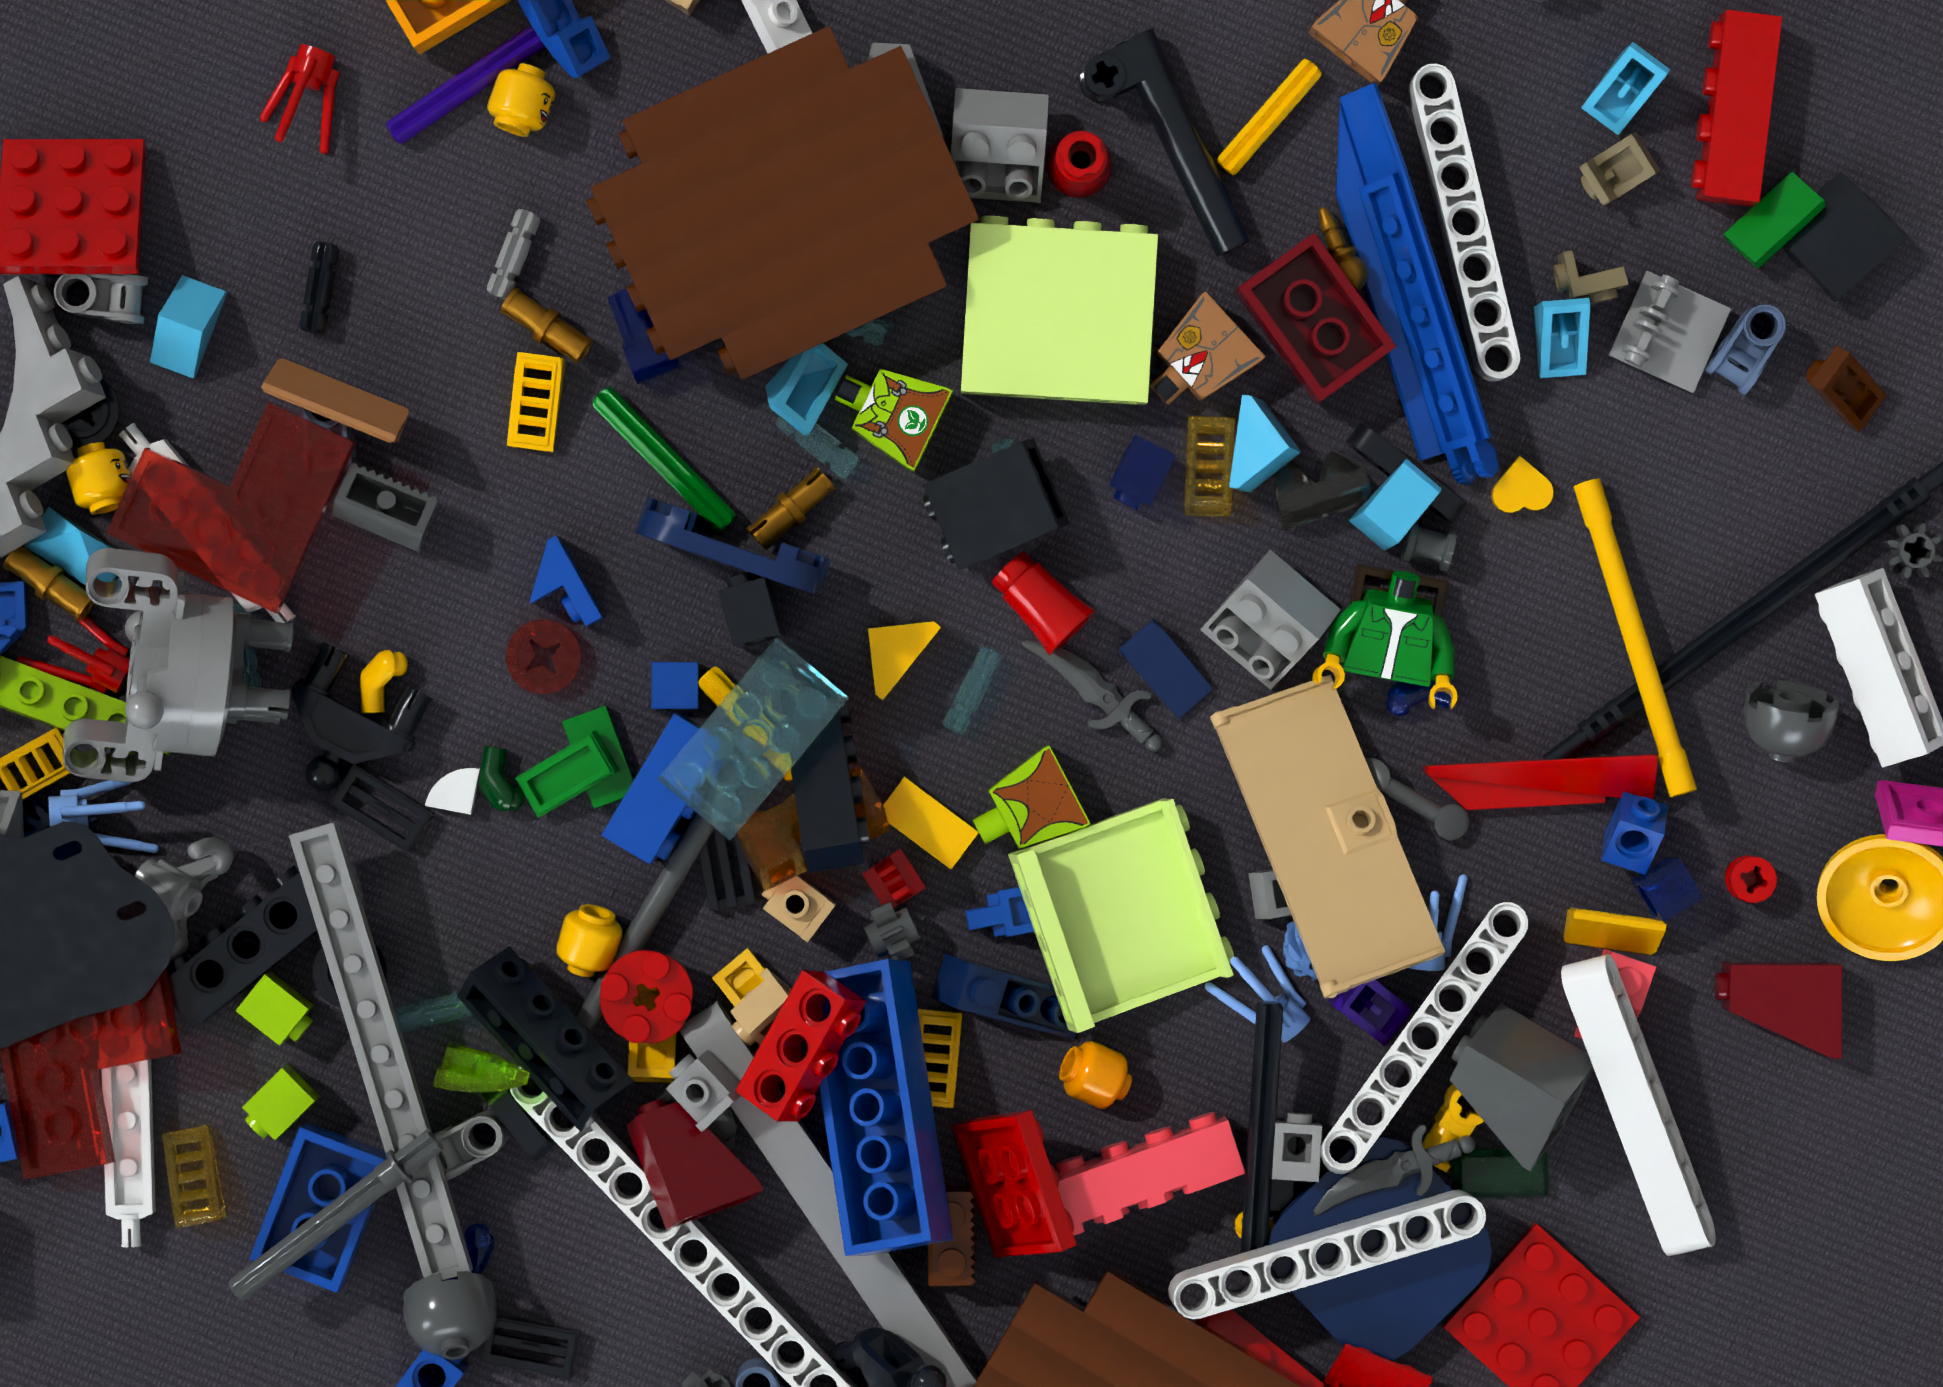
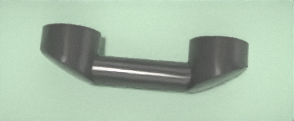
[1365,757,1469,841]

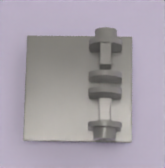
[1608,271,1731,393]

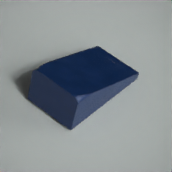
[1117,619,1213,719]

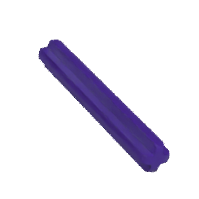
[386,25,545,144]

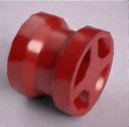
[1724,855,1777,903]

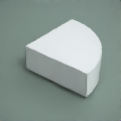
[425,768,480,815]

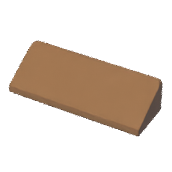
[261,359,409,443]

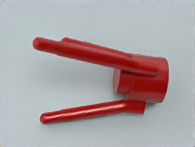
[260,44,340,154]
[16,616,130,694]

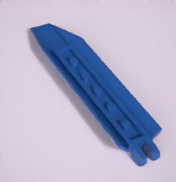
[1336,83,1499,486]

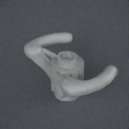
[135,837,234,963]

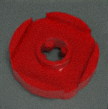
[600,949,694,1044]

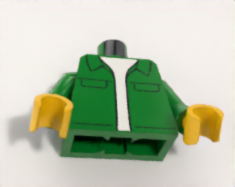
[1312,571,1458,710]

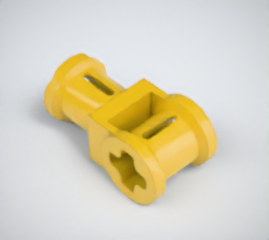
[1422,1083,1484,1173]

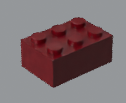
[1235,233,1397,405]

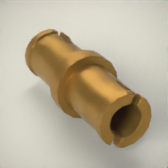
[500,288,593,364]
[746,467,836,550]
[3,545,95,621]

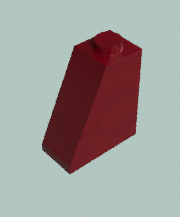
[1714,962,1842,1059]
[626,1099,763,1230]

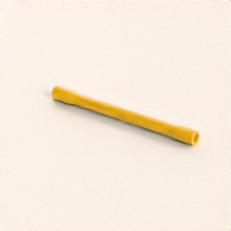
[1574,478,1697,798]

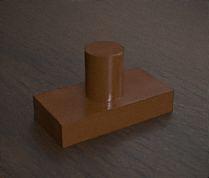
[1806,345,1887,433]

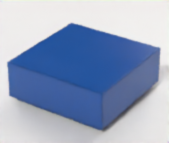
[651,662,699,709]

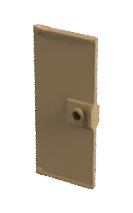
[1210,675,1446,998]

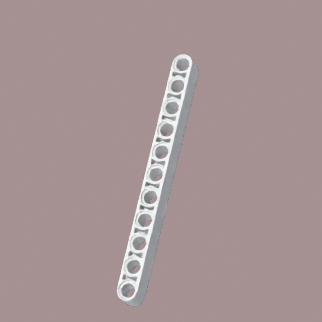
[509,1066,858,1387]

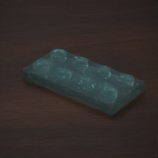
[657,637,849,840]

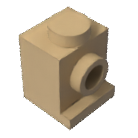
[762,870,836,943]
[730,968,791,1046]

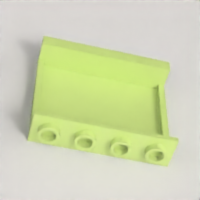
[961,216,1158,405]
[1008,798,1234,1033]

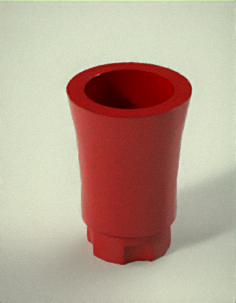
[1047,131,1112,198]
[991,551,1096,656]

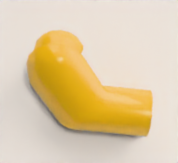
[360,650,408,713]

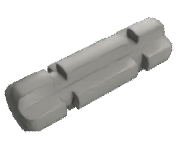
[487,209,540,299]

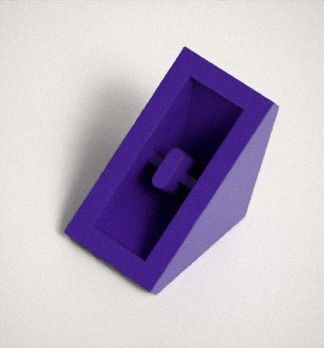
[1327,980,1413,1046]

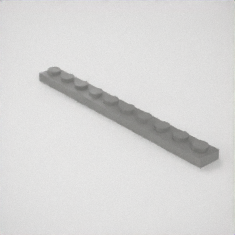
[289,821,473,1281]

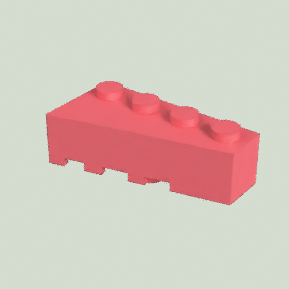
[1056,1112,1246,1236]

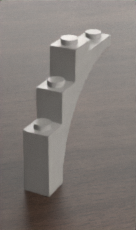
[0,275,106,558]

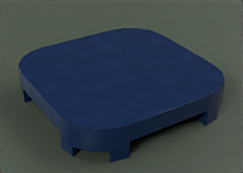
[635,496,831,595]
[1268,1135,1492,1361]

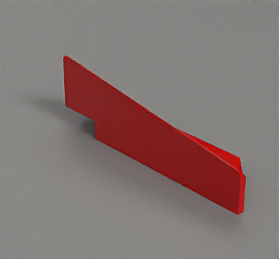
[1423,754,1658,810]

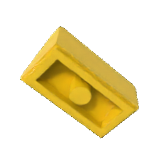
[1564,907,1667,955]

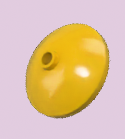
[1817,834,1943,961]

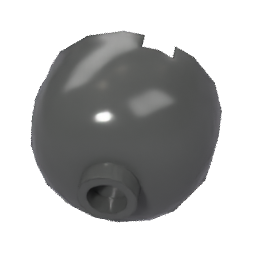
[1743,680,1839,762]
[402,1271,497,1360]

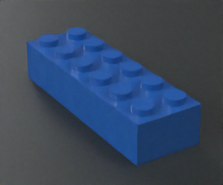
[819,959,953,1256]

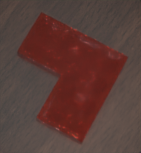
[106,402,357,613]
[0,968,182,1180]

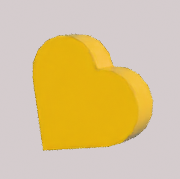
[1491,456,1554,513]

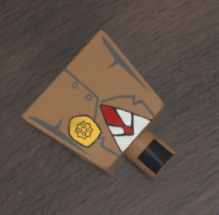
[1308,0,1418,86]
[1149,291,1266,405]

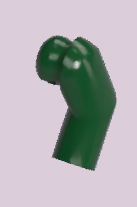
[478,745,524,812]

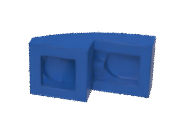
[518,0,611,79]

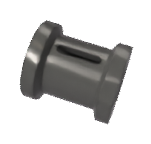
[1401,522,1457,572]

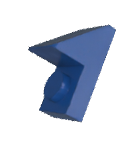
[530,535,605,627]

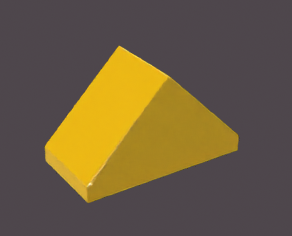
[868,621,941,700]

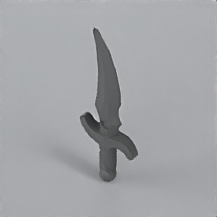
[1021,640,1163,752]
[1313,1124,1476,1216]

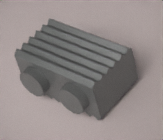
[332,463,438,552]

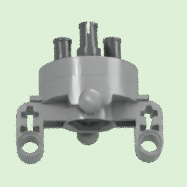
[63,548,293,782]

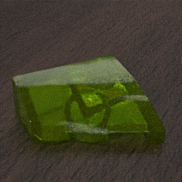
[433,1043,530,1092]

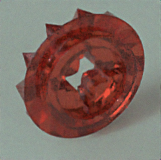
[506,619,581,694]

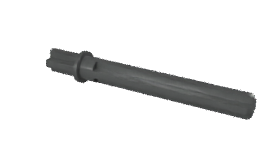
[228,1128,444,1301]

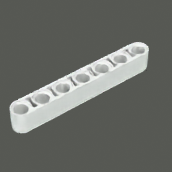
[1408,64,1520,382]
[1320,902,1528,1174]
[1561,954,1716,1256]
[1168,1190,1486,1319]

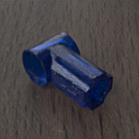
[608,289,681,384]

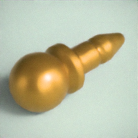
[1318,207,1368,291]

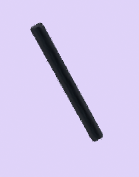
[1240,1001,1283,1276]

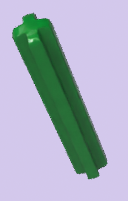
[592,387,736,532]

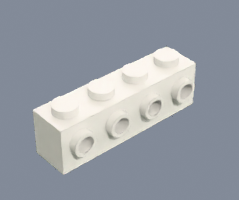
[1815,568,1943,768]

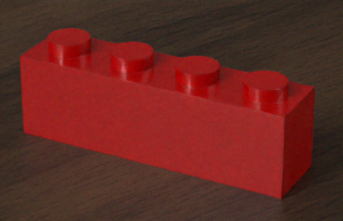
[1691,10,1782,207]

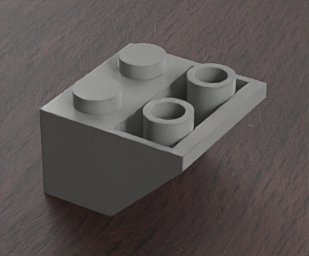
[951,88,1049,203]
[1200,550,1341,690]

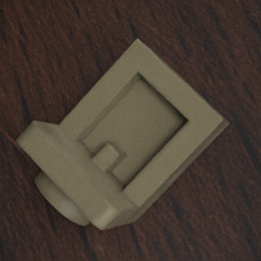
[1579,132,1660,206]
[1553,250,1628,304]

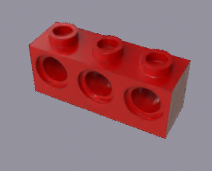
[735,970,866,1122]

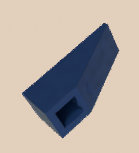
[932,953,1076,1040]

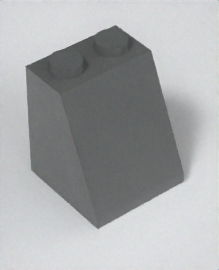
[1450,1003,1594,1172]

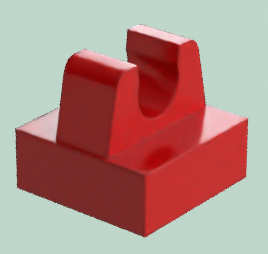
[862,848,926,909]

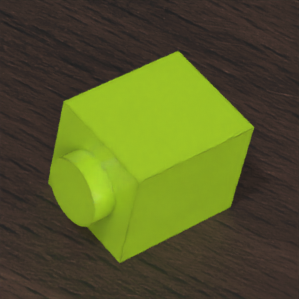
[236,972,314,1046]
[242,1064,321,1140]

